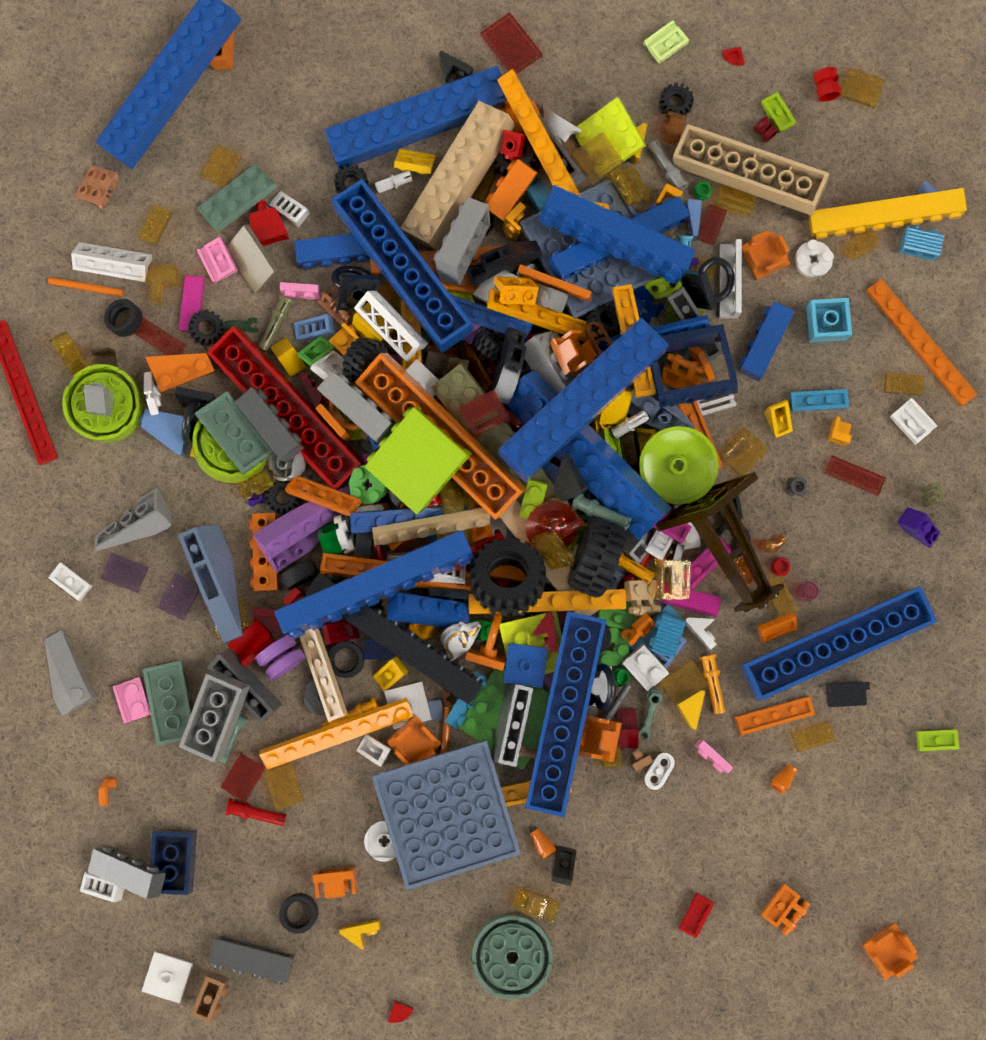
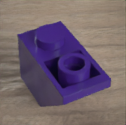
[897,507,940,548]

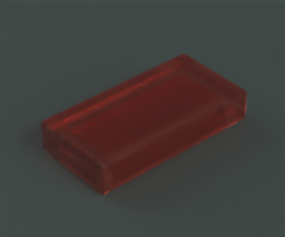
[697,204,727,246]

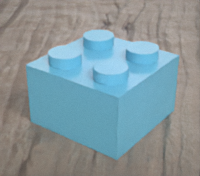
[806,298,852,343]

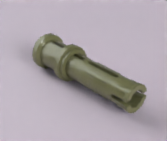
[257,295,295,352]

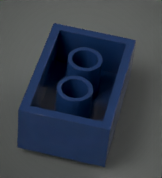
[150,829,197,895]

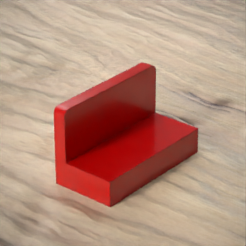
[228,620,275,667]

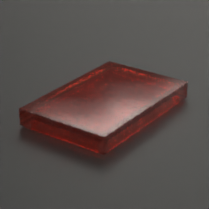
[480,12,542,74]

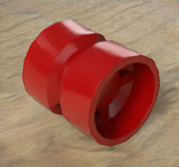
[813,67,842,102]

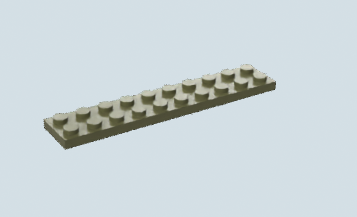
[430,363,581,539]

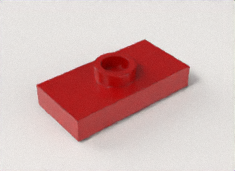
[678,892,715,939]

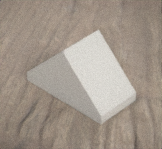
[356,734,392,767]

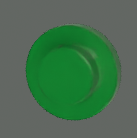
[693,182,712,200]
[612,668,630,687]

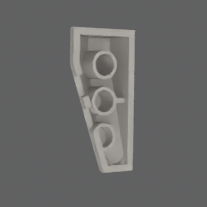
[94,488,172,551]
[44,630,98,717]

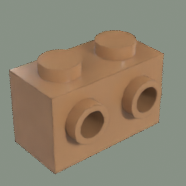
[191,972,230,1023]

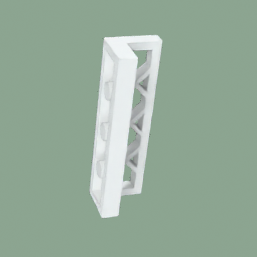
[719,239,742,319]
[71,242,152,282]
[354,291,428,361]

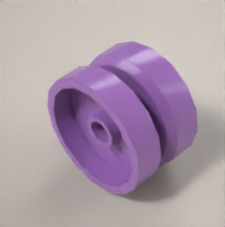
[255,636,306,681]

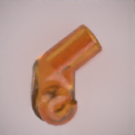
[758,534,787,553]

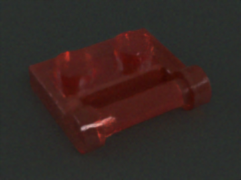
[459,389,511,438]

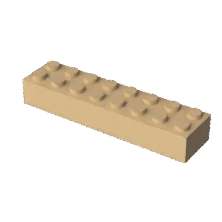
[400,101,515,250]
[673,124,829,216]

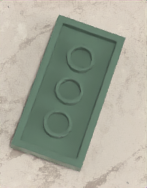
[197,164,276,233]
[195,391,274,475]
[143,661,192,746]

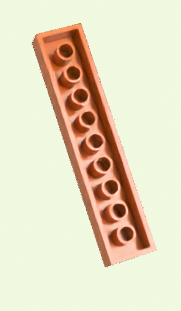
[355,353,527,520]

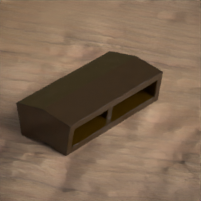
[619,428,641,471]

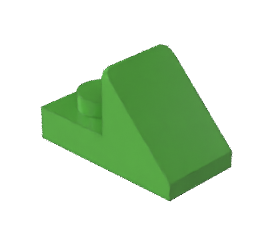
[297,336,335,366]

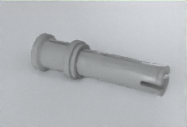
[648,140,689,191]

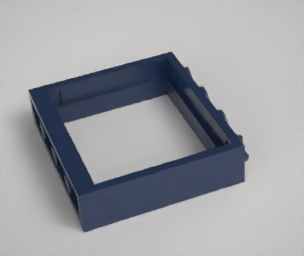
[651,324,738,408]

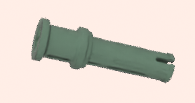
[572,493,631,530]

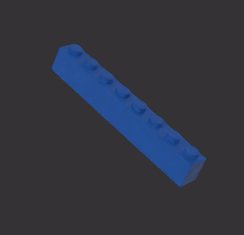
[548,196,690,281]

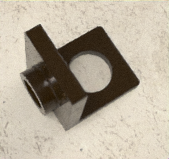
[90,347,118,368]

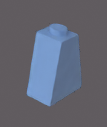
[140,408,193,458]

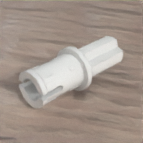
[375,171,413,193]
[611,411,649,439]

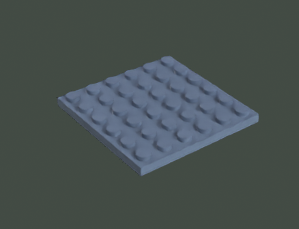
[518,177,660,319]
[372,739,521,890]

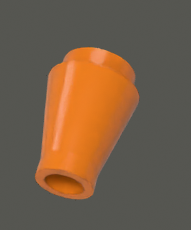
[770,764,798,794]
[529,828,556,859]

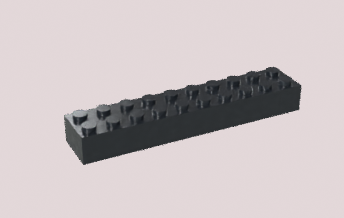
[306,573,484,706]

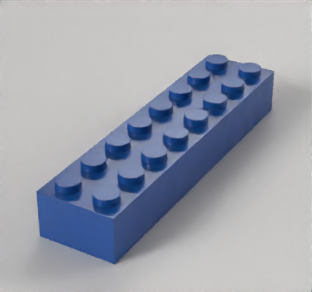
[538,185,695,284]

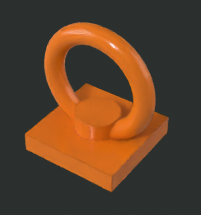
[315,385,374,443]
[465,613,506,671]

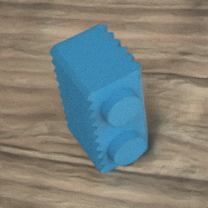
[899,225,944,261]
[649,613,687,658]

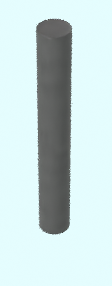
[603,682,632,721]

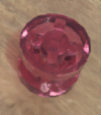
[796,582,819,602]

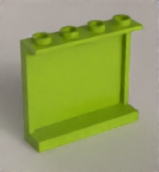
[365,406,472,514]

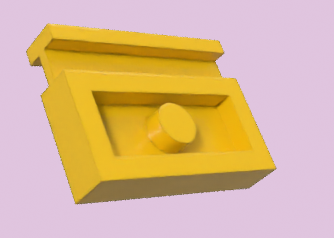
[394,149,436,174]

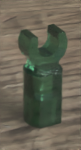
[225,318,259,333]

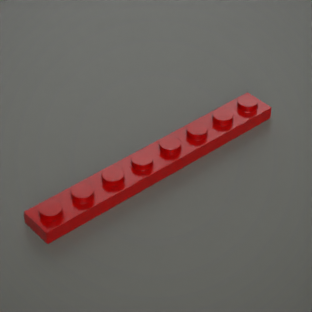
[0,320,59,465]

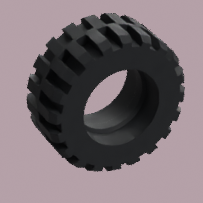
[568,518,626,598]
[470,537,546,616]

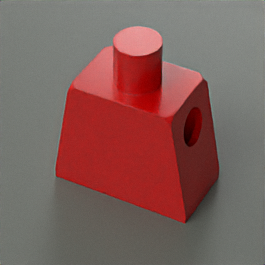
[250,201,290,246]

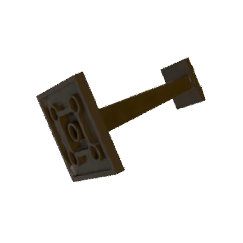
[656,472,785,612]

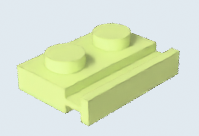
[643,20,689,64]

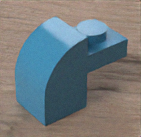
[524,178,551,214]

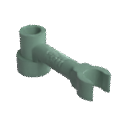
[639,688,662,741]
[218,715,248,763]

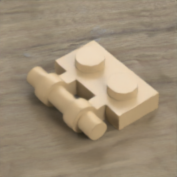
[624,580,661,616]

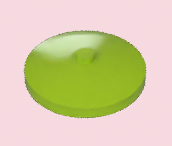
[639,426,719,504]

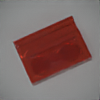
[220,753,266,802]

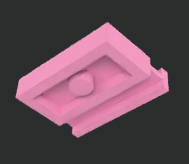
[197,237,238,284]
[280,282,321,300]
[112,677,151,724]
[694,740,733,773]

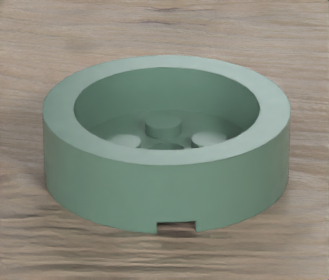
[472,913,553,999]

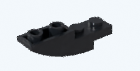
[466,240,543,287]
[490,326,527,406]

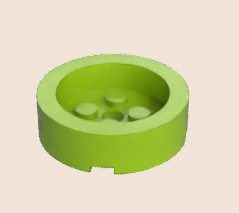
[62,364,145,443]
[193,420,268,483]

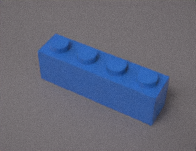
[294,233,370,270]
[738,301,795,381]
[387,593,469,628]

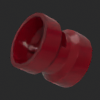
[753,116,779,143]

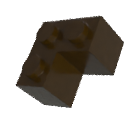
[423,349,469,378]

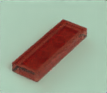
[134,317,186,355]
[824,456,886,496]

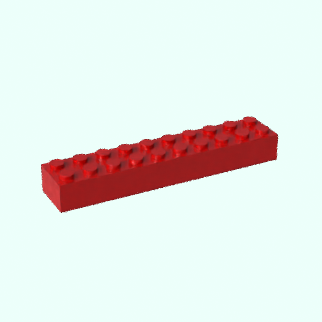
[207,326,364,490]

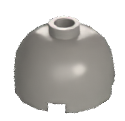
[268,452,306,481]

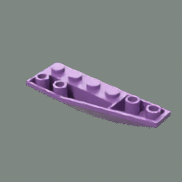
[253,486,350,573]

